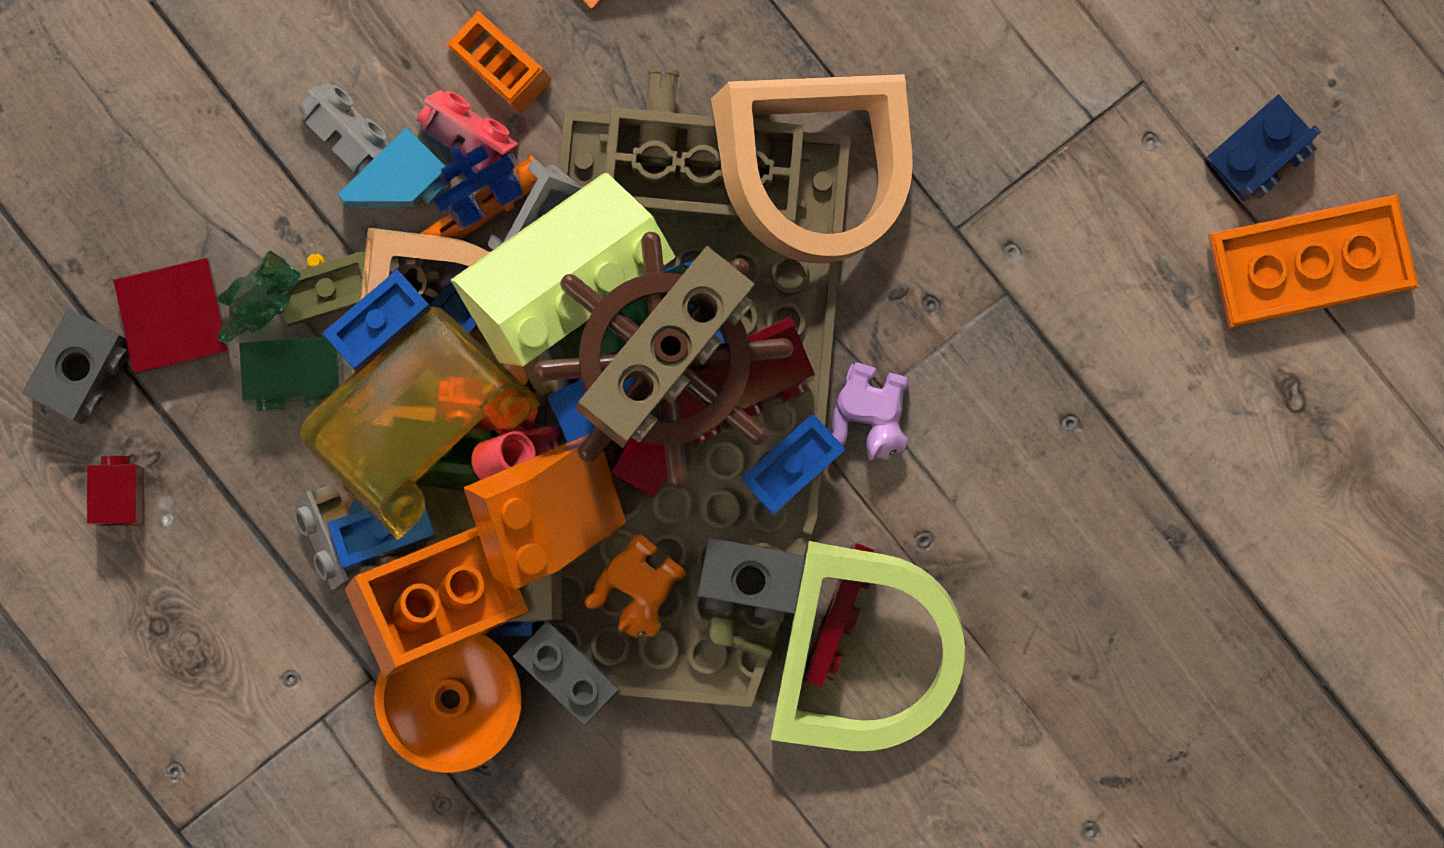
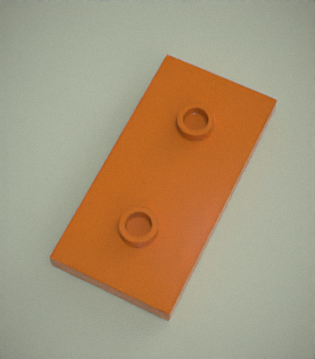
[1208,194,1419,329]

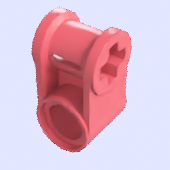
[472,427,562,480]

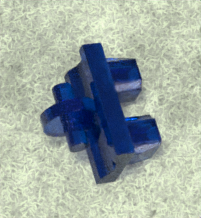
[433,142,524,229]

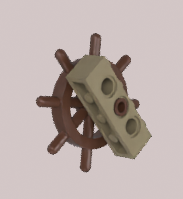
[534,232,793,489]

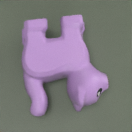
[831,362,911,461]

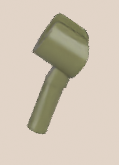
[707,617,773,659]

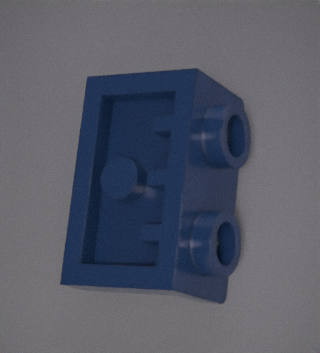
[1205,94,1321,201]

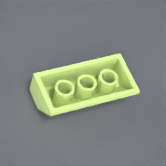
[451,173,676,366]

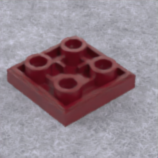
[113,258,230,375]

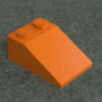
[463,434,626,590]
[345,527,529,679]

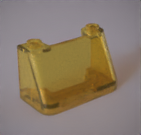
[300,307,541,540]

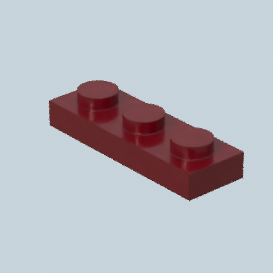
[802,543,874,687]

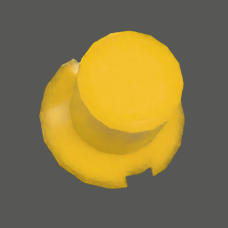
[306,254,325,268]

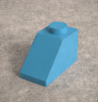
[338,128,451,209]

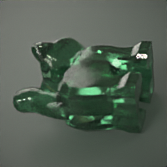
[217,251,300,343]

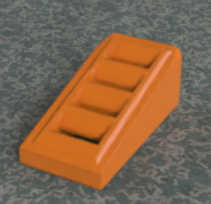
[446,11,552,113]

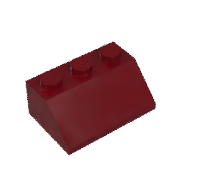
[678,317,815,445]

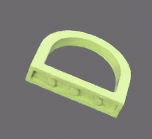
[771,541,965,751]

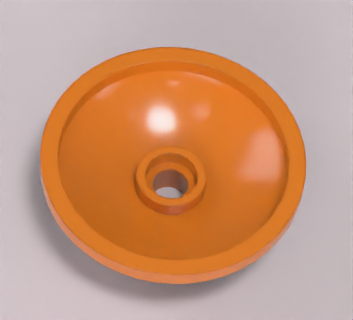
[374,634,522,773]

